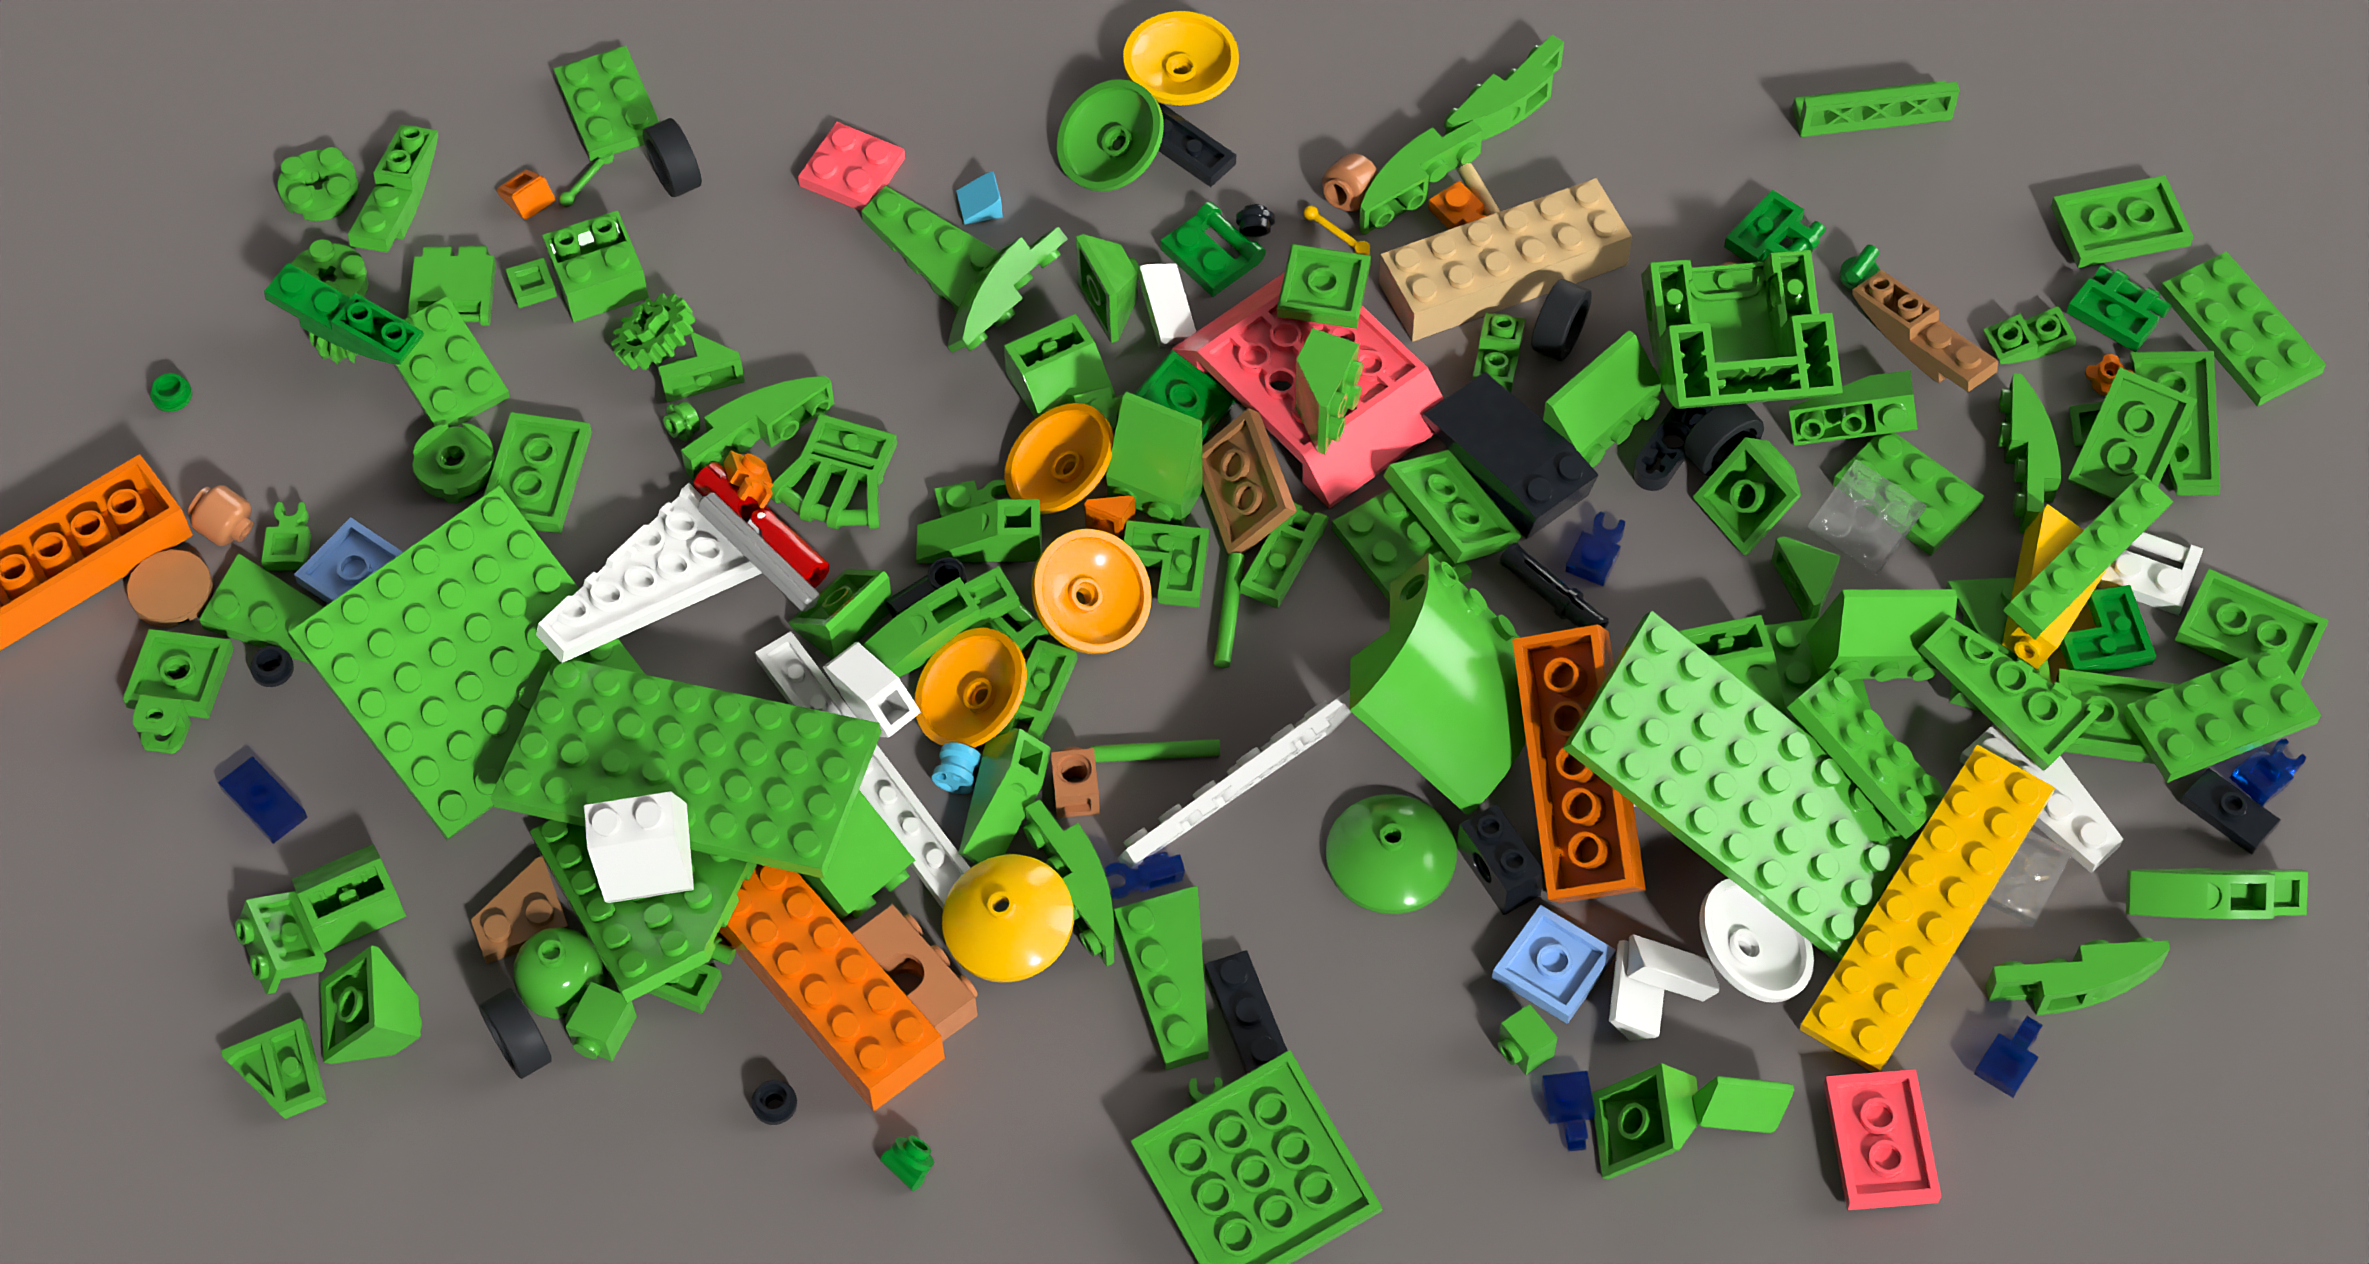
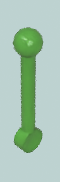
[559,151,614,207]

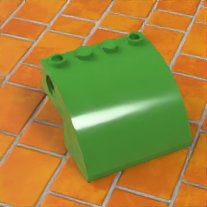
[1641,250,1843,409]
[1349,553,1526,815]

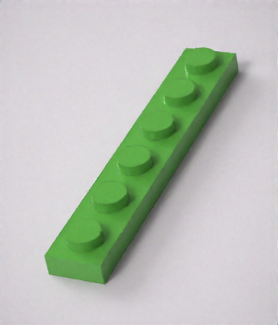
[2003,473,2174,640]

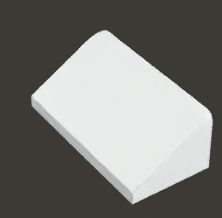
[1138,264,1196,348]
[1627,934,1719,1001]
[1609,940,1664,1041]

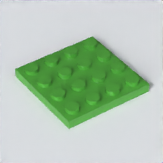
[1131,1050,1383,1264]

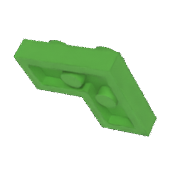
[1124,520,1210,608]

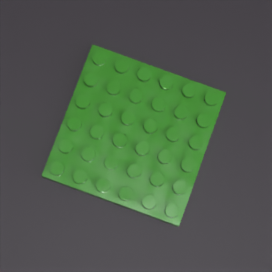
[288,485,646,841]

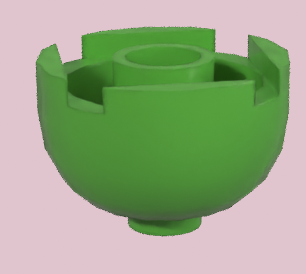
[514,927,605,1019]

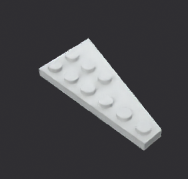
[536,483,762,663]
[1117,689,1352,873]

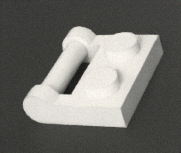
[2098,532,2203,616]

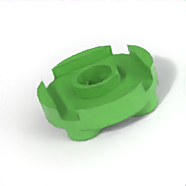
[278,147,359,221]
[291,239,369,297]
[412,423,496,504]

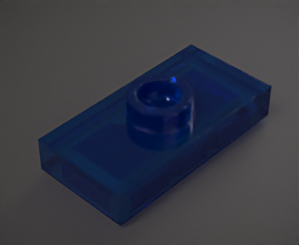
[218,756,308,844]

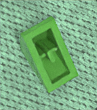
[1771,536,1840,620]

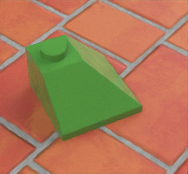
[1076,234,1139,343]
[1693,437,1801,555]
[320,945,422,1064]
[1591,1063,1698,1180]

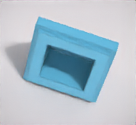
[956,171,1003,225]

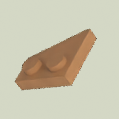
[471,856,569,964]

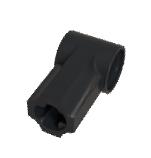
[885,557,967,619]

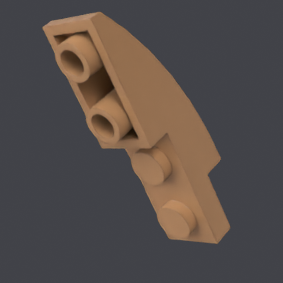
[1853,270,1998,392]

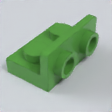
[235,891,327,995]

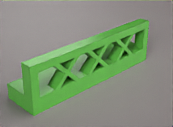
[1792,80,1960,137]

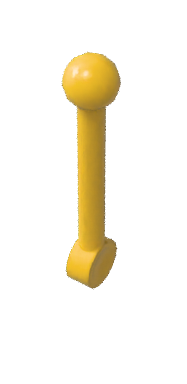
[1303,205,1370,255]

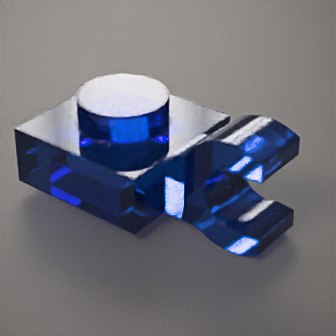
[1104,852,1185,899]
[1974,1016,2043,1098]
[1542,1071,1595,1152]

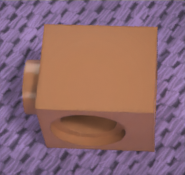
[1051,747,1100,818]

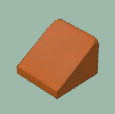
[496,169,555,220]
[1084,496,1136,540]

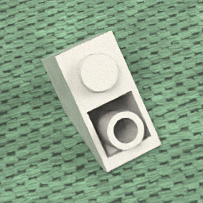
[823,642,921,737]

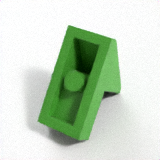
[658,333,745,402]

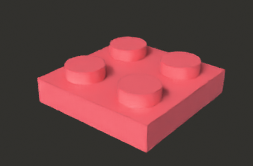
[798,122,905,211]

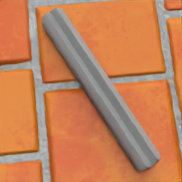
[698,493,819,612]

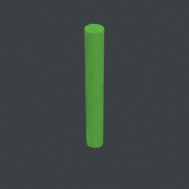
[1214,552,1245,668]
[1091,739,1220,763]

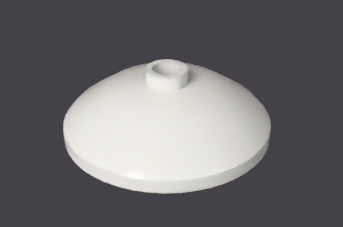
[1699,878,1814,1003]

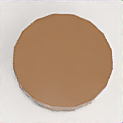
[127,549,214,628]

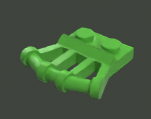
[770,414,898,530]

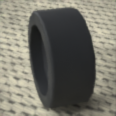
[642,118,702,197]
[1531,279,1592,361]
[1683,403,1764,476]
[479,988,552,1079]

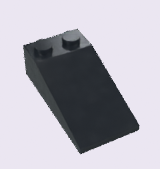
[1422,372,1598,539]

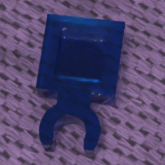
[1565,511,1625,587]
[2229,739,2306,806]

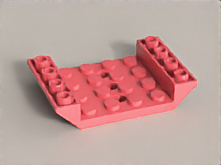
[1171,272,1444,509]

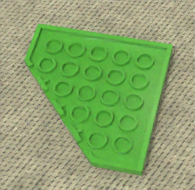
[529,820,757,1003]

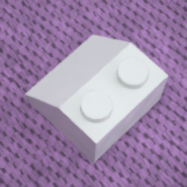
[584,791,694,903]

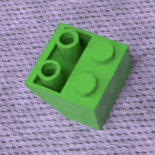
[542,210,649,323]
[1004,313,1115,419]
[1295,328,1363,455]
[291,843,407,953]

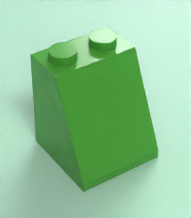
[798,790,916,920]

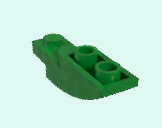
[264,262,424,365]

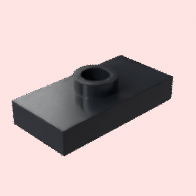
[2180,768,2281,855]

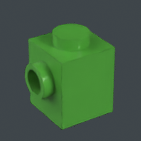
[565,982,637,1062]

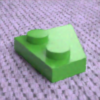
[220,1018,327,1119]

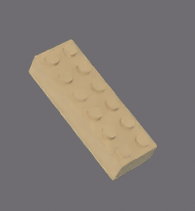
[1379,178,1632,342]

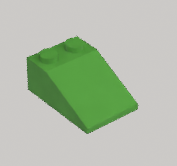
[1106,392,1203,526]

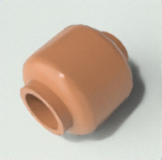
[1322,153,1378,212]
[188,485,254,546]

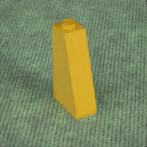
[2002,504,2108,670]

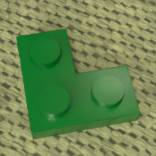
[2059,585,2156,673]

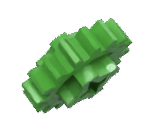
[611,293,696,370]

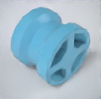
[932,742,982,794]

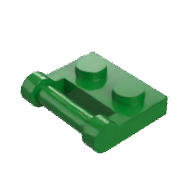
[1160,202,1266,297]

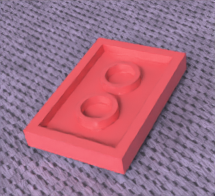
[1824,1069,1941,1211]

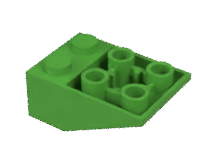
[1679,615,1787,717]

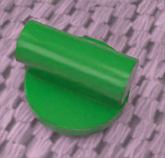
[1840,244,1880,290]
[880,1136,934,1191]

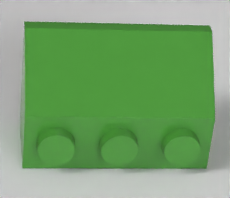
[1543,330,1661,468]
[1806,589,1958,682]

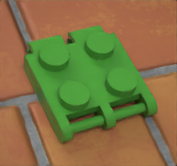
[408,246,496,326]

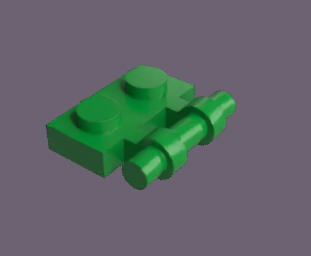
[1724,189,1826,263]
[2066,265,2172,352]

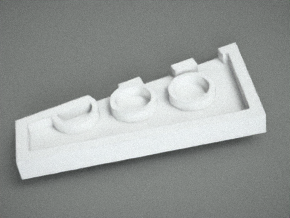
[1959,724,2123,873]

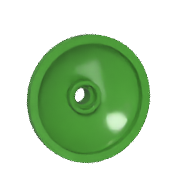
[1057,79,1164,192]
[1326,794,1457,914]

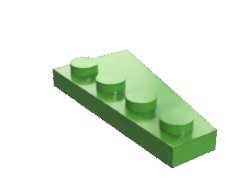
[861,186,999,314]
[2130,351,2220,496]
[199,553,324,664]
[1918,617,2104,771]
[1114,885,1209,1071]

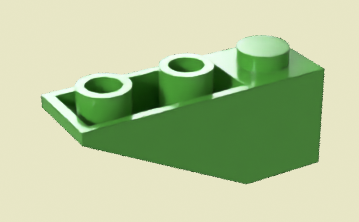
[1789,370,1918,446]
[916,499,1042,563]
[958,728,1051,864]

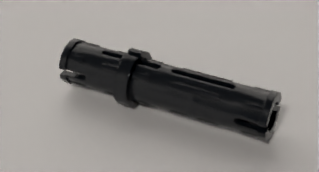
[1499,543,1609,629]

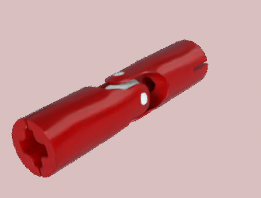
[693,462,830,589]

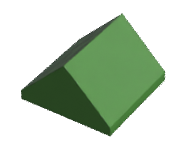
[788,569,892,660]

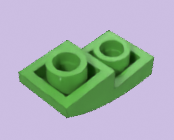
[1983,306,2076,364]
[1472,312,1525,393]

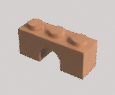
[852,904,978,1042]

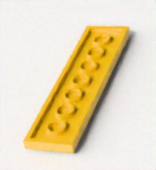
[1800,745,2055,1073]

